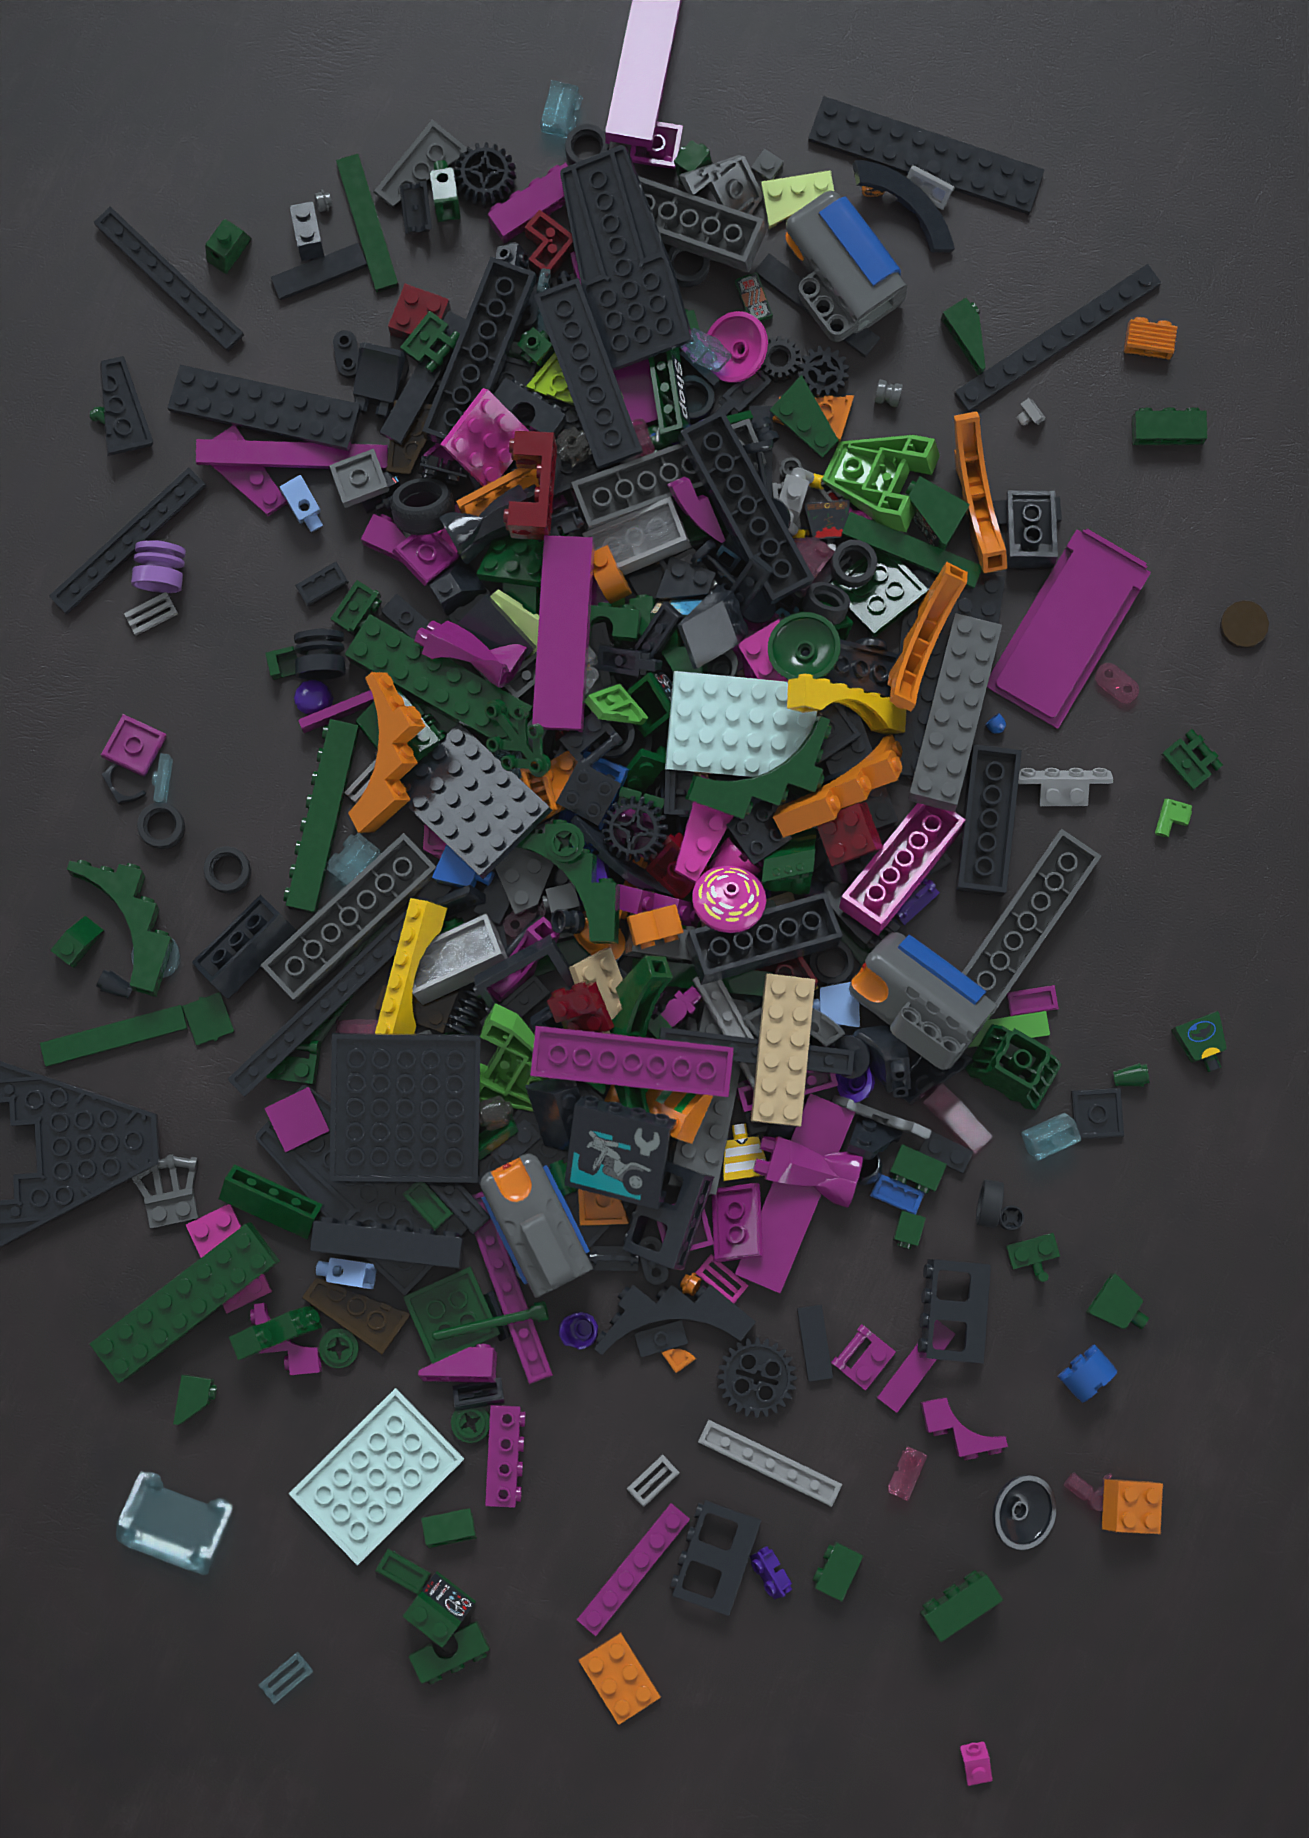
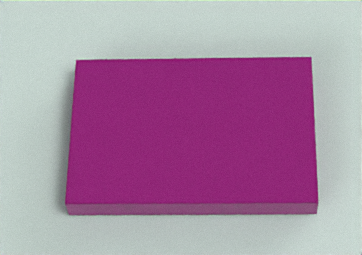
[712,1183,763,1262]

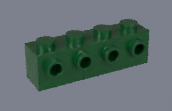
[218,1164,323,1239]

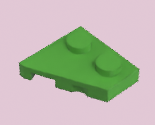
[584,684,649,725]

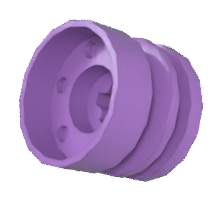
[131,541,186,593]

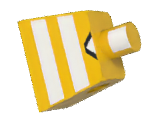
[723,1124,766,1182]

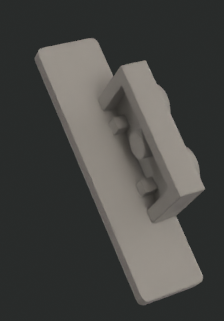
[1018,768,1113,806]

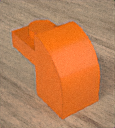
[593,545,632,604]

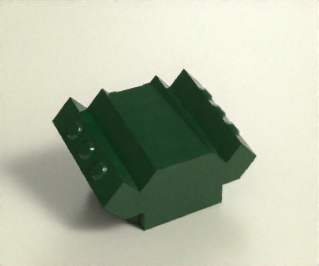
[761,828,817,894]
[965,1024,1062,1110]

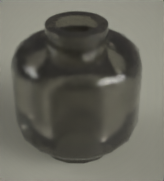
[479,1095,514,1131]

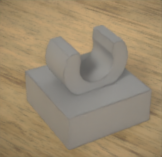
[1016,398,1046,426]

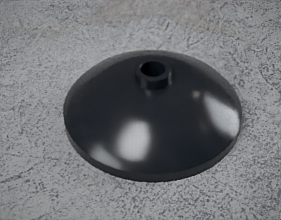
[992,1475,1056,1550]

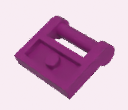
[831,1324,896,1390]

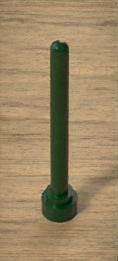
[432,1301,549,1341]

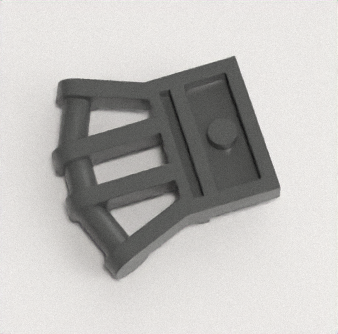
[131,1154,199,1229]

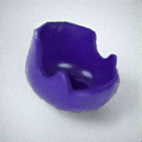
[294,679,333,715]
[559,1312,598,1349]

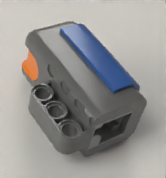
[786,190,908,342]
[849,932,998,1069]
[480,1154,593,1298]

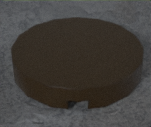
[1221,600,1269,648]

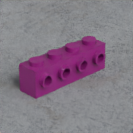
[485,1405,526,1507]

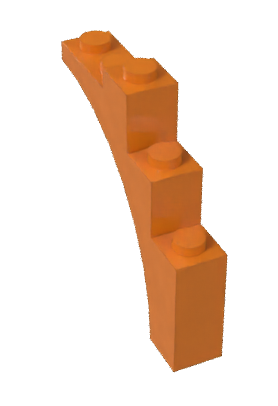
[954,411,1007,573]
[888,562,968,711]
[348,672,425,833]
[773,734,902,838]

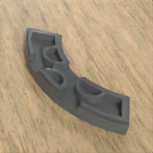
[742,1008,845,1047]
[832,1095,931,1139]

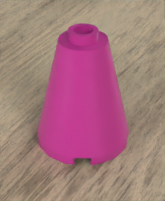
[709,837,762,892]

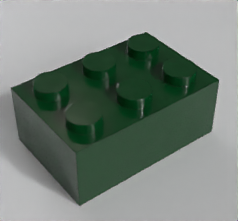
[920,1570,1003,1642]

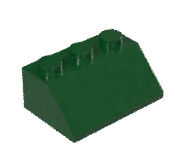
[356,686,440,762]

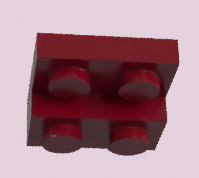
[645,832,711,900]
[547,981,614,1033]

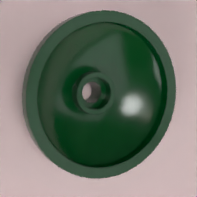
[768,612,841,680]

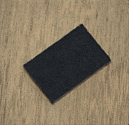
[457,594,537,660]

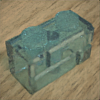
[540,80,582,138]
[680,328,732,372]
[327,833,381,886]
[1021,1112,1081,1161]

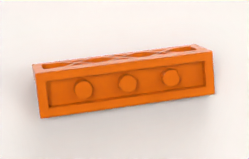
[456,468,540,517]

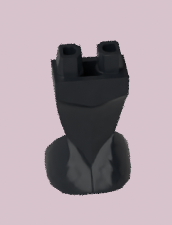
[439,484,537,565]
[798,856,901,950]

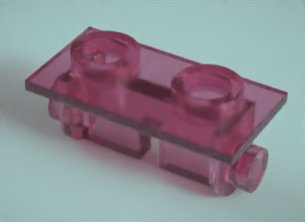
[887,1446,928,1501]

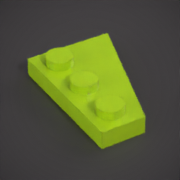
[526,352,575,406]

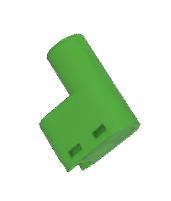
[1155,799,1192,837]

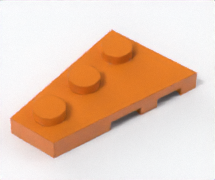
[773,395,854,442]
[578,1189,630,1225]

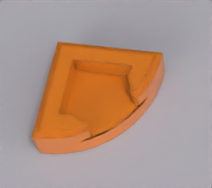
[662,1348,696,1373]

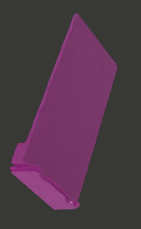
[987,529,1151,729]

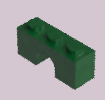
[589,602,641,643]
[409,1621,490,1685]

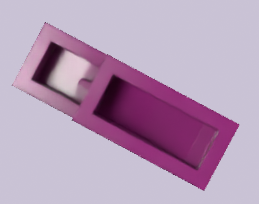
[667,477,726,543]

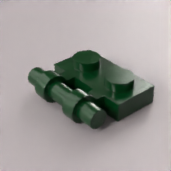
[400,311,460,373]
[1161,729,1223,791]

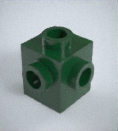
[517,327,555,368]

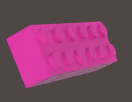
[839,803,966,935]

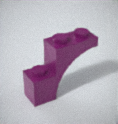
[618,884,701,927]
[487,916,560,1002]
[250,1303,322,1375]
[920,1397,1008,1460]

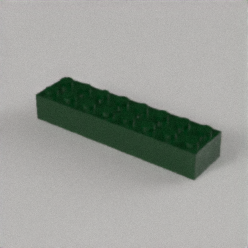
[345,614,533,754]
[90,1222,280,1383]

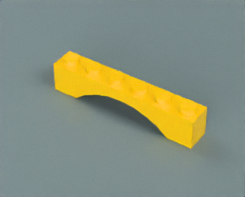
[787,674,906,735]
[375,898,447,1034]

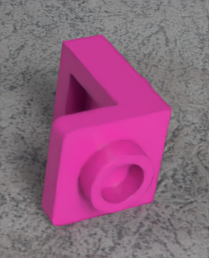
[960,1742,992,1786]

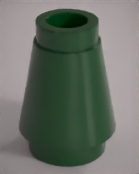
[1113,1063,1150,1087]

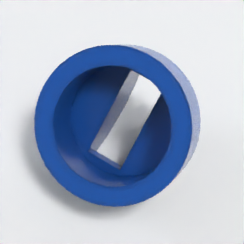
[985,713,1006,734]

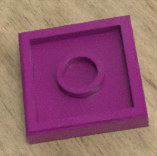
[392,532,460,586]
[101,714,167,777]
[265,1087,330,1153]

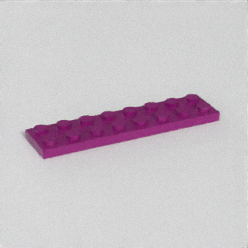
[530,1026,734,1097]

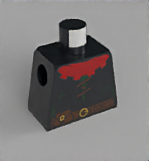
[803,500,850,557]

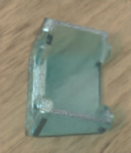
[116,1471,233,1574]

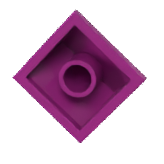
[630,121,683,169]

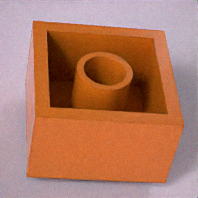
[1102,1479,1163,1534]

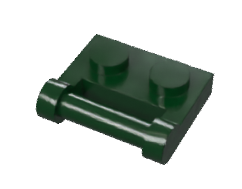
[266,1035,321,1085]

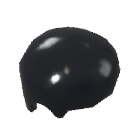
[857,1153,883,1186]

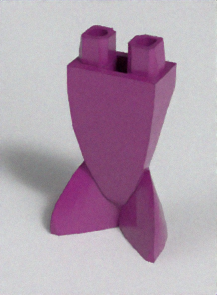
[414,621,527,688]
[753,1136,863,1208]

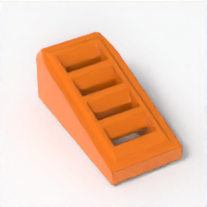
[520,764,558,810]

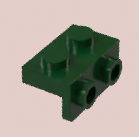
[331,580,382,636]
[623,746,666,793]

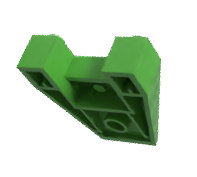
[822,435,940,532]
[479,1003,548,1112]

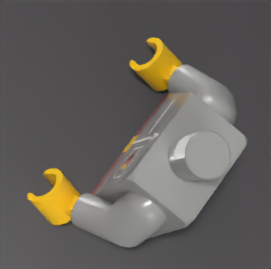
[779,467,824,544]

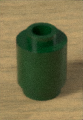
[549,1159,577,1196]

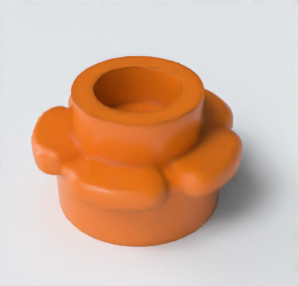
[680,1273,702,1296]

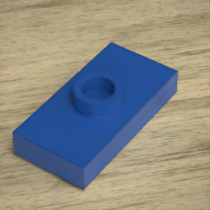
[870,1174,925,1215]

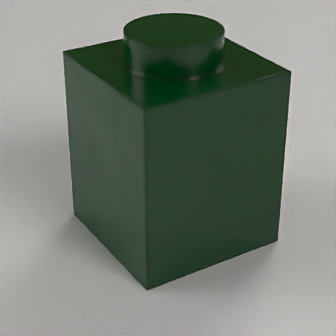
[892,1211,926,1250]

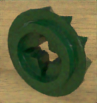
[546,823,585,862]
[319,1329,359,1368]
[451,1407,490,1443]

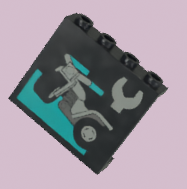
[564,1096,677,1210]

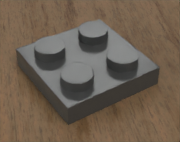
[329,449,389,508]

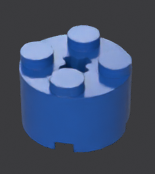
[1058,1344,1117,1403]

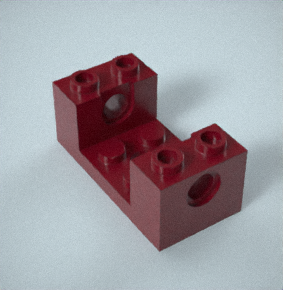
[504,430,557,540]

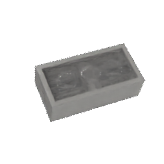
[582,496,692,575]
[413,914,507,1005]

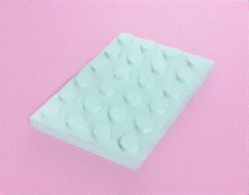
[665,671,817,777]
[289,1388,464,1565]

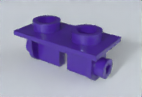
[895,877,940,925]
[749,1546,792,1599]

